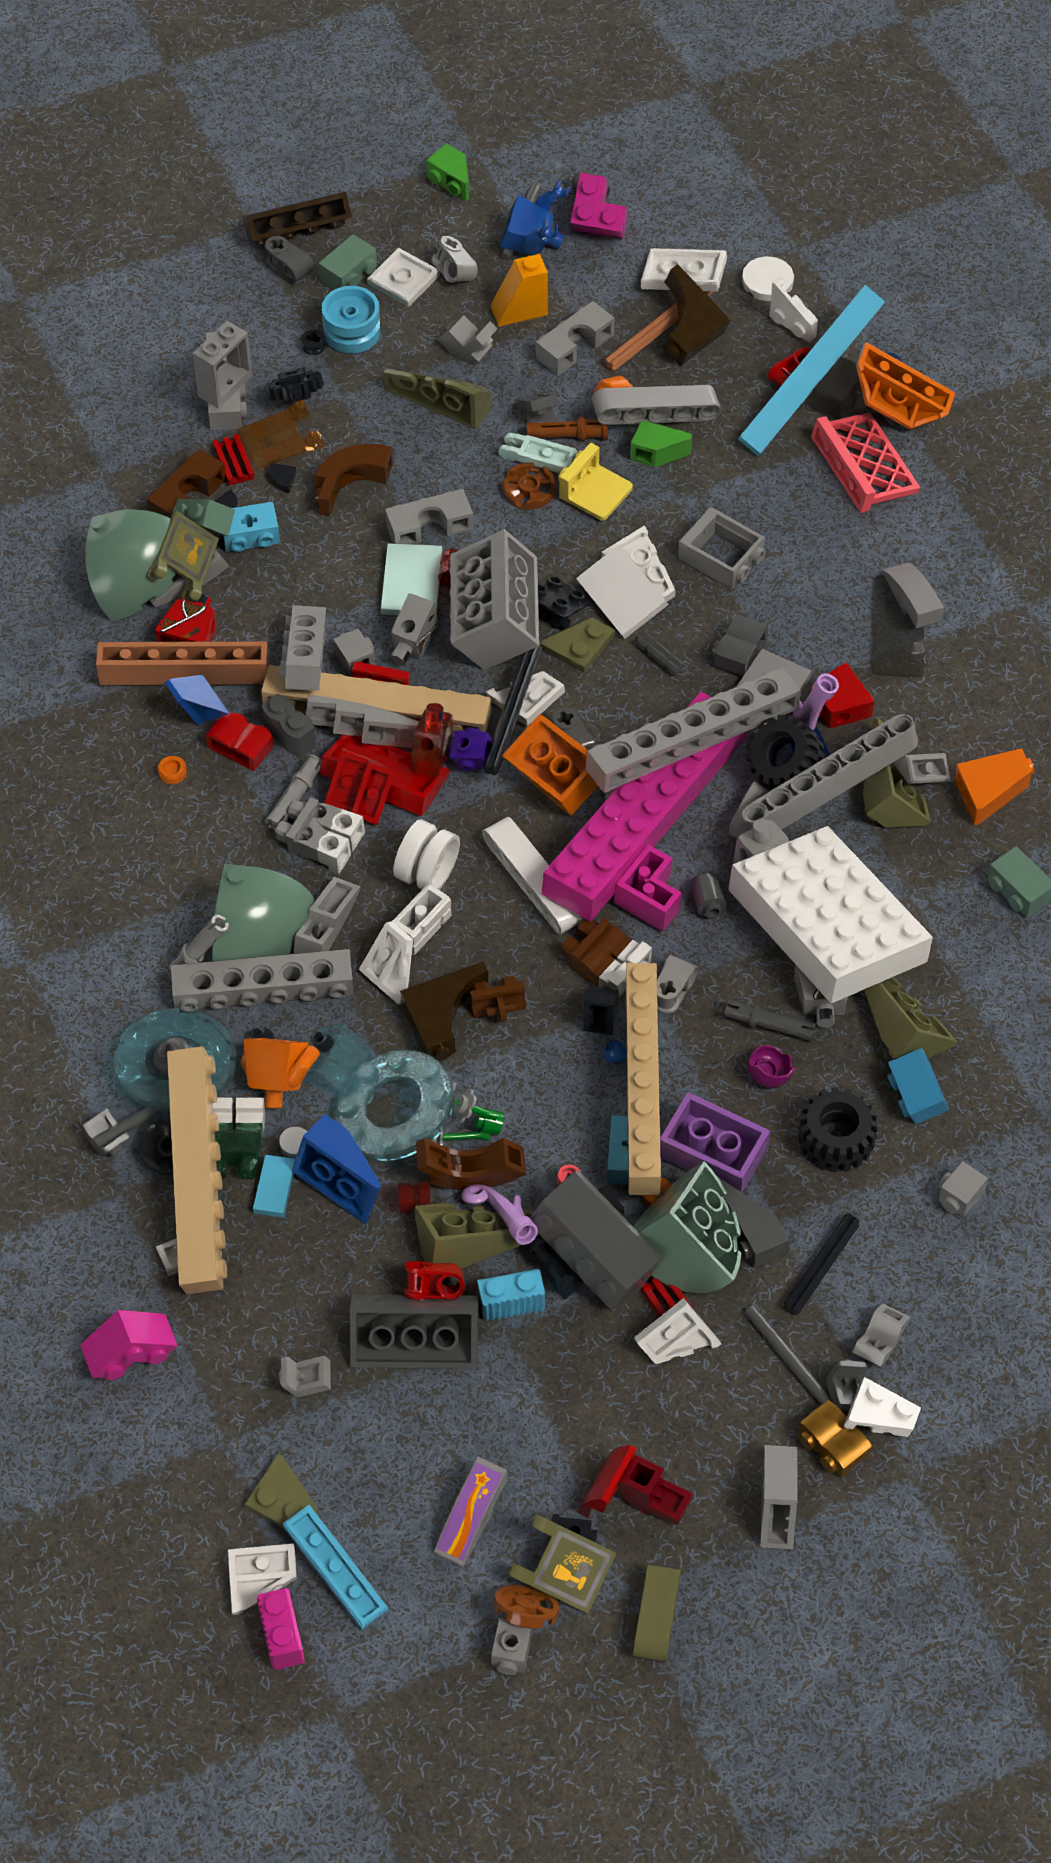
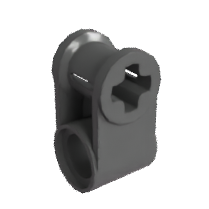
[265,236,314,284]
[552,707,596,750]

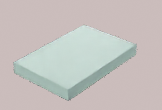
[381,543,443,615]

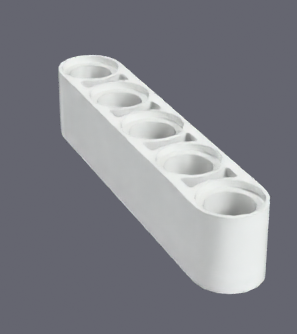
[482,817,584,935]

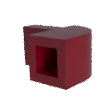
[620,1455,693,1525]

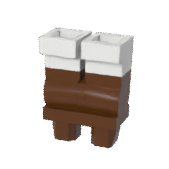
[561,918,652,997]

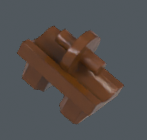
[470,976,527,1023]

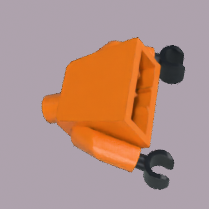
[240,1027,334,1108]

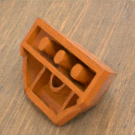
[856,342,956,430]

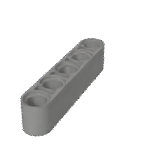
[591,385,721,425]

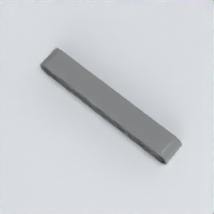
[742,714,918,831]

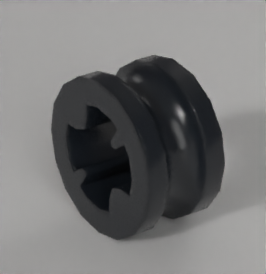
[301,330,326,355]

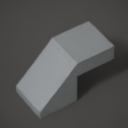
[852,1303,911,1366]

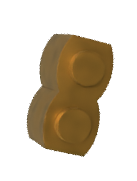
[798,1400,872,1478]

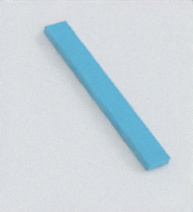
[738,285,885,456]

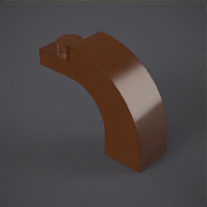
[315,444,393,517]
[416,1138,526,1190]

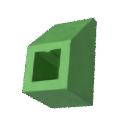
[426,143,469,201]
[630,420,692,467]

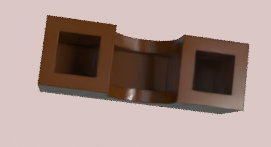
[147,449,226,518]

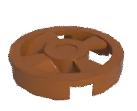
[502,463,556,510]
[492,1585,560,1629]

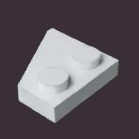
[486,671,565,726]
[634,1298,721,1364]
[844,1377,921,1437]

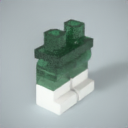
[213,1098,266,1179]

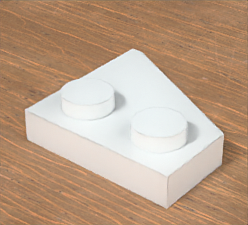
[769,277,818,343]
[359,921,413,1004]
[228,1543,297,1615]

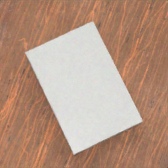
[641,248,727,291]
[576,544,668,639]

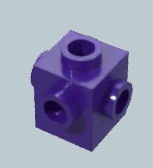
[448,728,492,772]

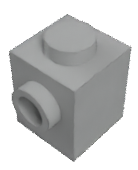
[333,629,375,677]
[938,1161,988,1218]
[491,1618,532,1675]

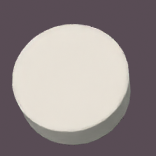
[280,1127,307,1159]

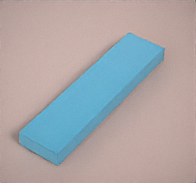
[282,1505,389,1630]

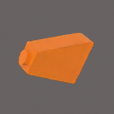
[954,748,1034,825]

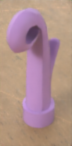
[787,673,839,730]
[461,1184,538,1245]

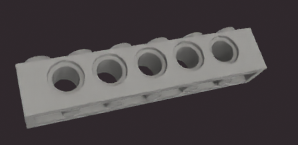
[171,949,354,1012]

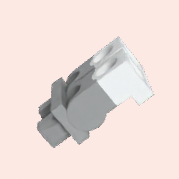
[275,797,365,874]

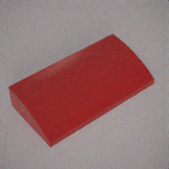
[320,735,450,816]

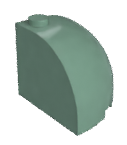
[85,509,176,621]
[212,864,315,962]
[633,1161,741,1293]

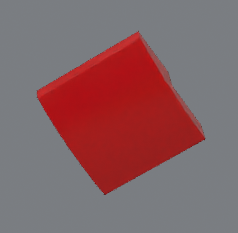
[324,749,396,825]
[577,1445,637,1518]

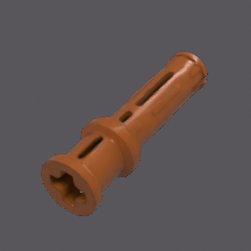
[527,417,608,441]

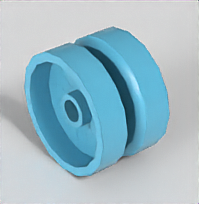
[322,286,380,354]

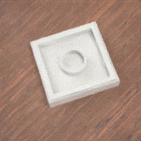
[367,248,440,307]

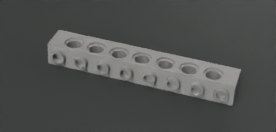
[586,667,801,793]

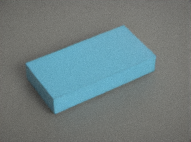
[253,1155,295,1218]

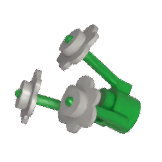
[428,1083,504,1146]

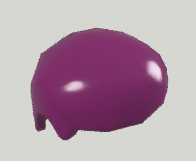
[748,1044,795,1088]

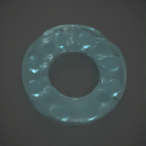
[114,1008,236,1112]
[335,1050,455,1161]

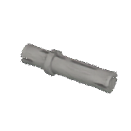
[265,754,322,830]
[169,915,229,970]

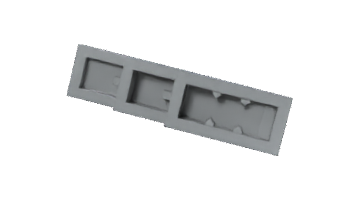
[305,695,421,749]

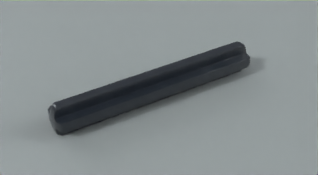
[784,1213,859,1316]

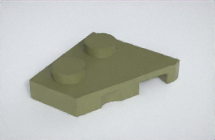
[541,618,615,673]
[245,1454,318,1530]

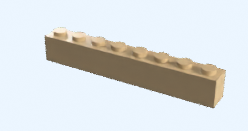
[262,665,491,736]
[625,963,661,1195]
[167,1046,227,1294]

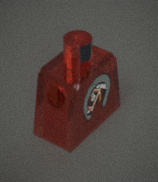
[410,703,453,777]

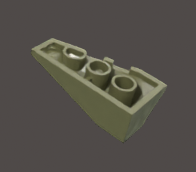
[384,369,492,430]
[863,718,931,828]
[864,977,957,1059]

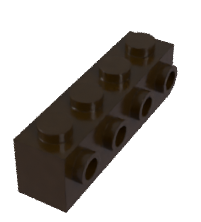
[243,192,352,245]

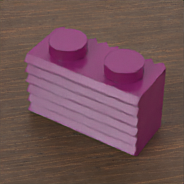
[257,1588,305,1670]

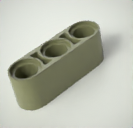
[633,1564,681,1662]

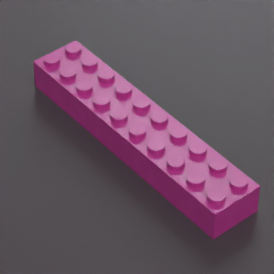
[541,692,747,922]

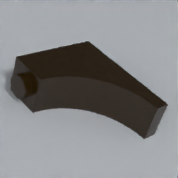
[663,264,731,366]
[400,961,489,1063]

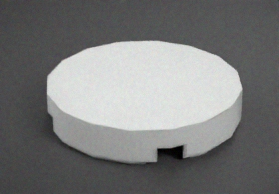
[742,256,794,301]

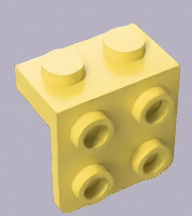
[558,442,633,520]

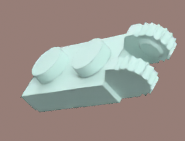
[498,432,577,473]

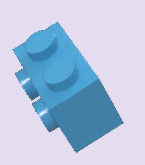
[887,1048,950,1124]

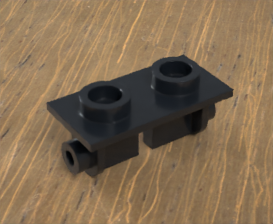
[529,1237,584,1299]

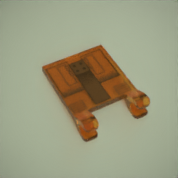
[238,400,324,469]

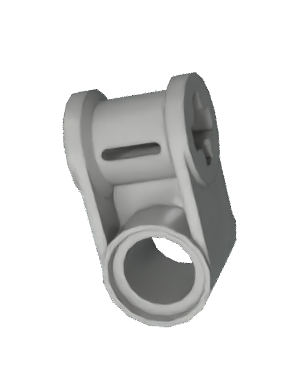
[431,236,478,282]
[657,955,698,1014]

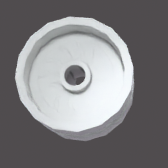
[393,819,460,890]

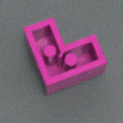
[570,173,628,239]
[614,844,681,932]
[80,1310,178,1380]

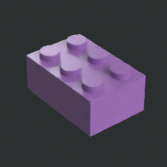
[660,1092,770,1193]

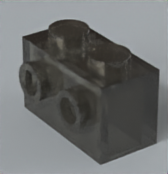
[813,357,863,419]

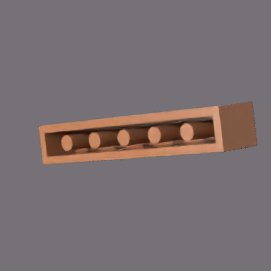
[96,641,269,685]

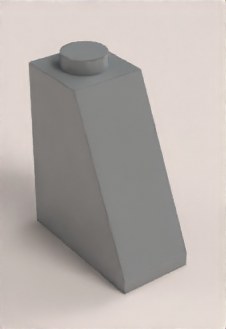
[760,1445,797,1549]

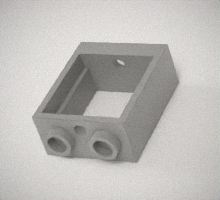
[192,321,252,409]
[678,507,766,589]

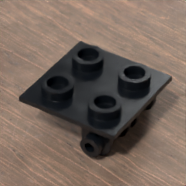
[538,574,594,629]

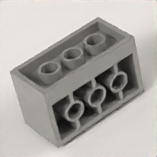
[449,529,539,670]

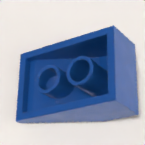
[292,1114,381,1224]

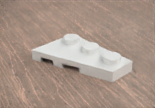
[602,525,675,602]

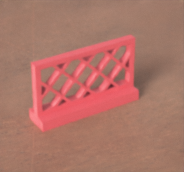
[811,412,920,513]

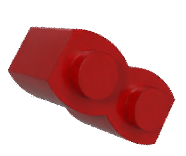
[206,711,273,771]

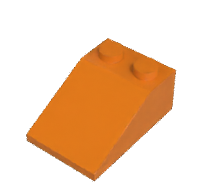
[503,714,598,816]

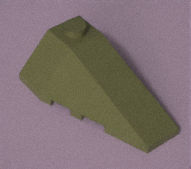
[414,1203,542,1268]

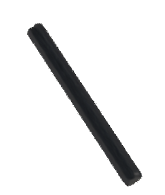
[483,641,542,775]

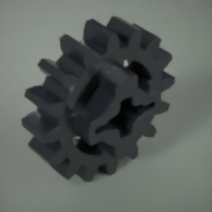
[265,368,324,404]

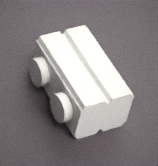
[393,884,452,955]

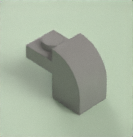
[438,315,497,364]

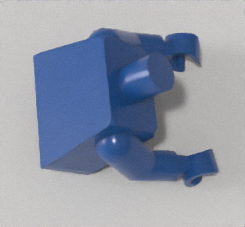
[499,180,571,255]

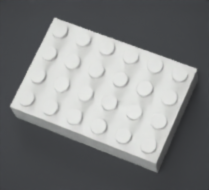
[728,826,933,1004]

